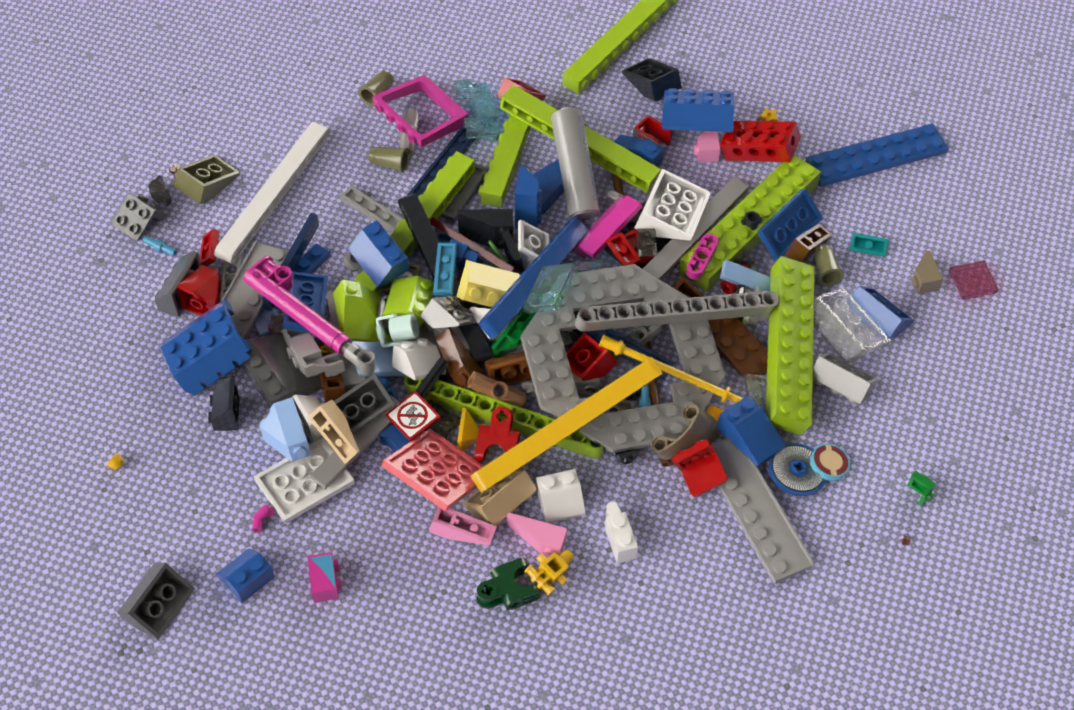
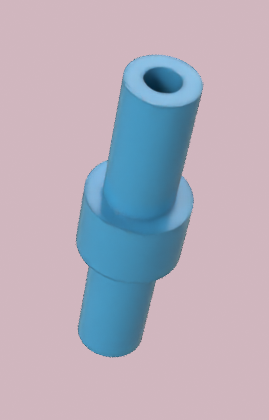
[143,236,177,256]
[639,386,651,408]

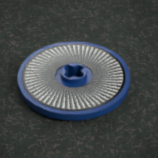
[768,443,826,496]

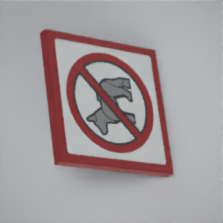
[385,391,441,442]

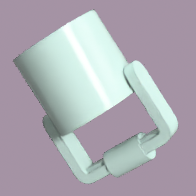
[376,313,419,347]

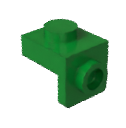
[907,470,936,506]

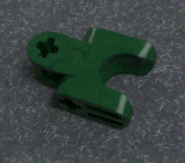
[477,557,543,610]

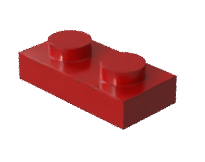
[199,228,220,266]

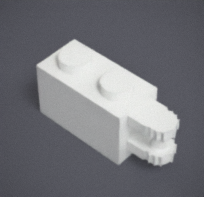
[605,501,638,563]

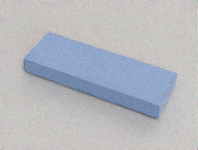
[720,260,770,292]

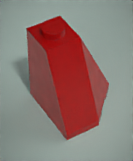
[177,265,222,316]

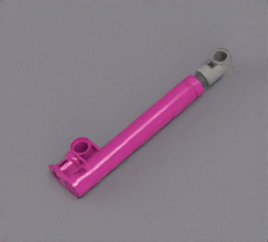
[243,256,375,375]

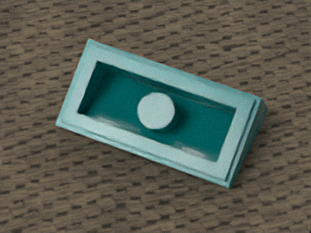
[849,233,889,257]

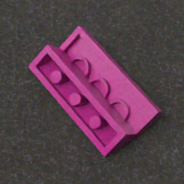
[571,195,642,259]

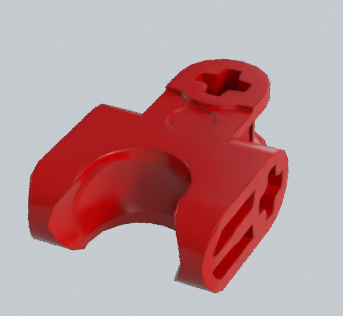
[474,406,520,462]

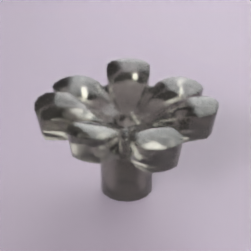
[733,249,757,268]

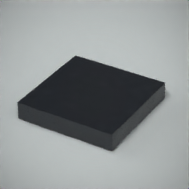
[502,230,524,274]

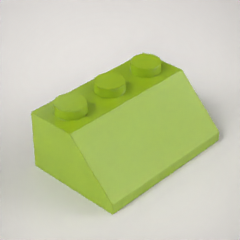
[382,276,434,328]

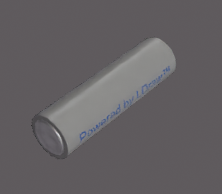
[551,107,600,220]

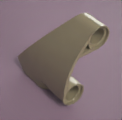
[651,404,719,460]

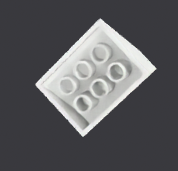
[634,169,711,241]

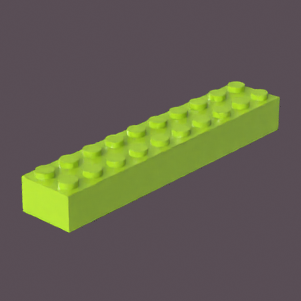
[679,155,821,292]
[766,256,815,436]

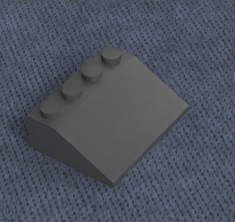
[241,333,322,408]

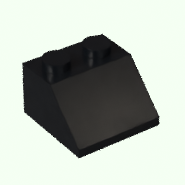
[208,376,240,431]

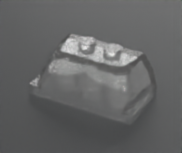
[812,288,891,363]

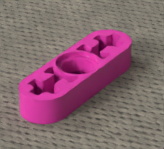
[686,234,718,279]

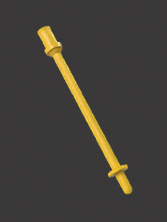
[599,334,743,403]

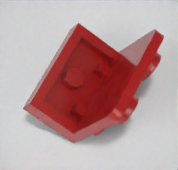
[671,439,728,497]

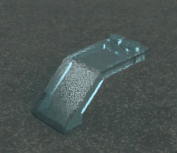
[523,260,604,313]

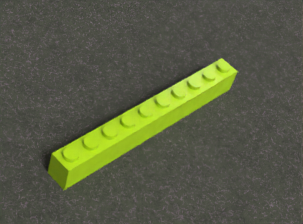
[562,0,678,94]
[500,85,661,193]
[354,151,476,295]

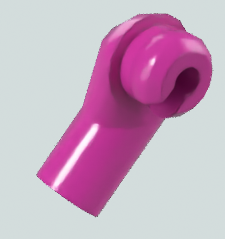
[252,504,275,533]

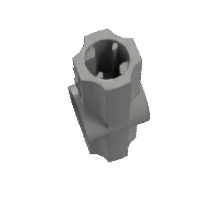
[399,109,419,158]

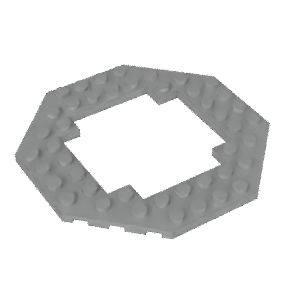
[520,264,725,453]

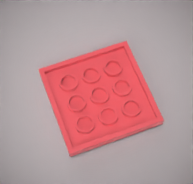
[382,429,484,512]

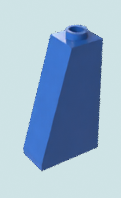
[533,159,564,215]

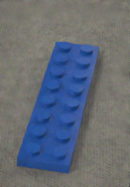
[805,123,949,187]

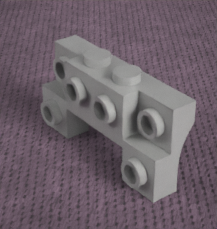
[282,329,345,378]

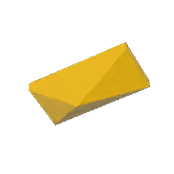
[457,408,479,451]

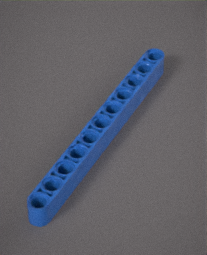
[478,216,589,339]

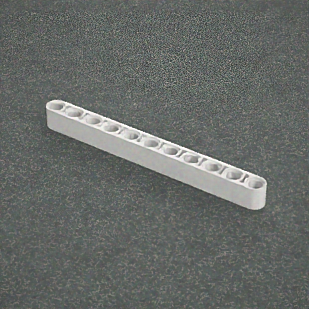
[214,122,330,264]

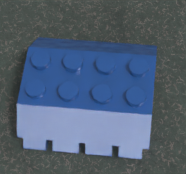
[662,88,734,132]
[160,299,252,396]

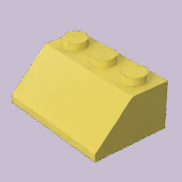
[456,260,520,307]

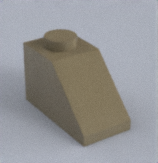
[911,250,943,294]

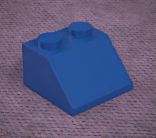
[216,548,275,603]

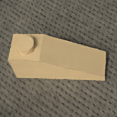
[308,400,360,464]

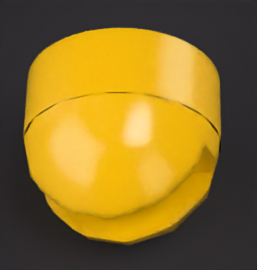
[107,452,124,470]

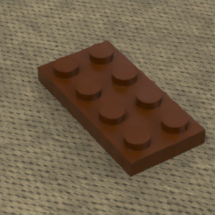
[709,318,768,385]

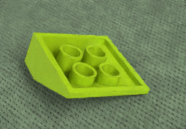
[333,279,394,342]

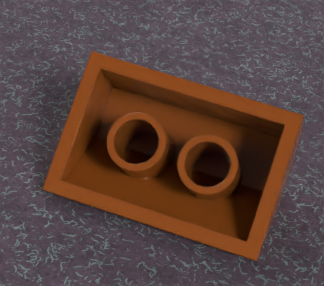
[484,351,532,390]

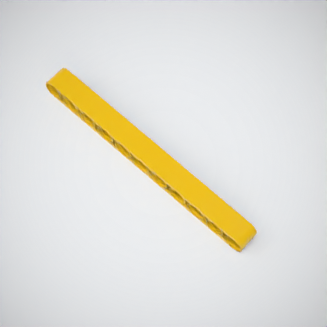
[470,357,663,493]

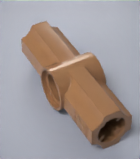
[467,371,526,408]

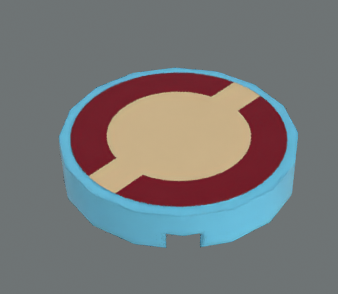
[810,443,850,481]

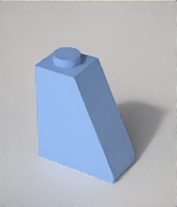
[259,397,312,462]

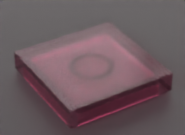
[949,260,999,300]

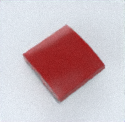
[605,229,656,267]

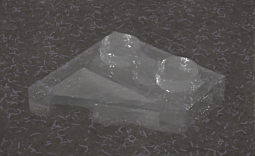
[744,374,767,413]

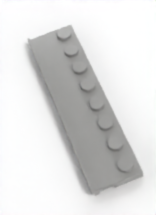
[218,241,288,378]
[712,438,814,584]

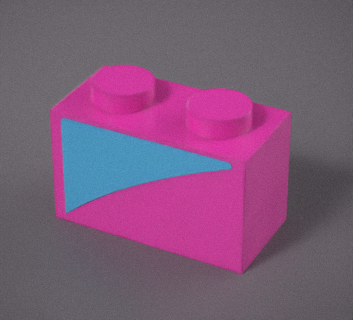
[307,552,342,602]

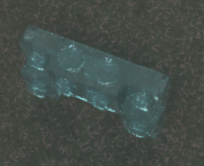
[453,79,501,141]

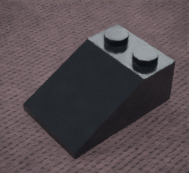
[622,58,682,101]
[457,209,513,249]

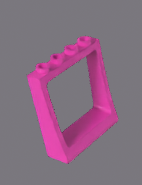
[372,75,470,147]

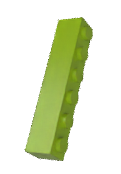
[478,115,531,208]

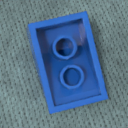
[716,396,786,466]

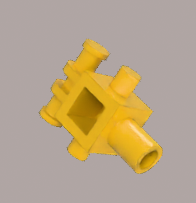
[524,550,574,596]

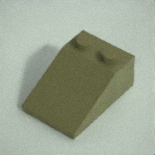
[174,155,240,204]

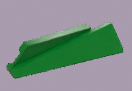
[492,282,554,355]

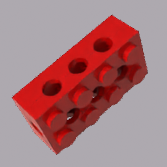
[719,121,801,162]

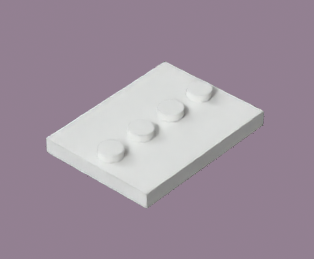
[254,437,355,524]

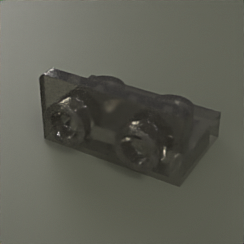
[424,399,461,440]

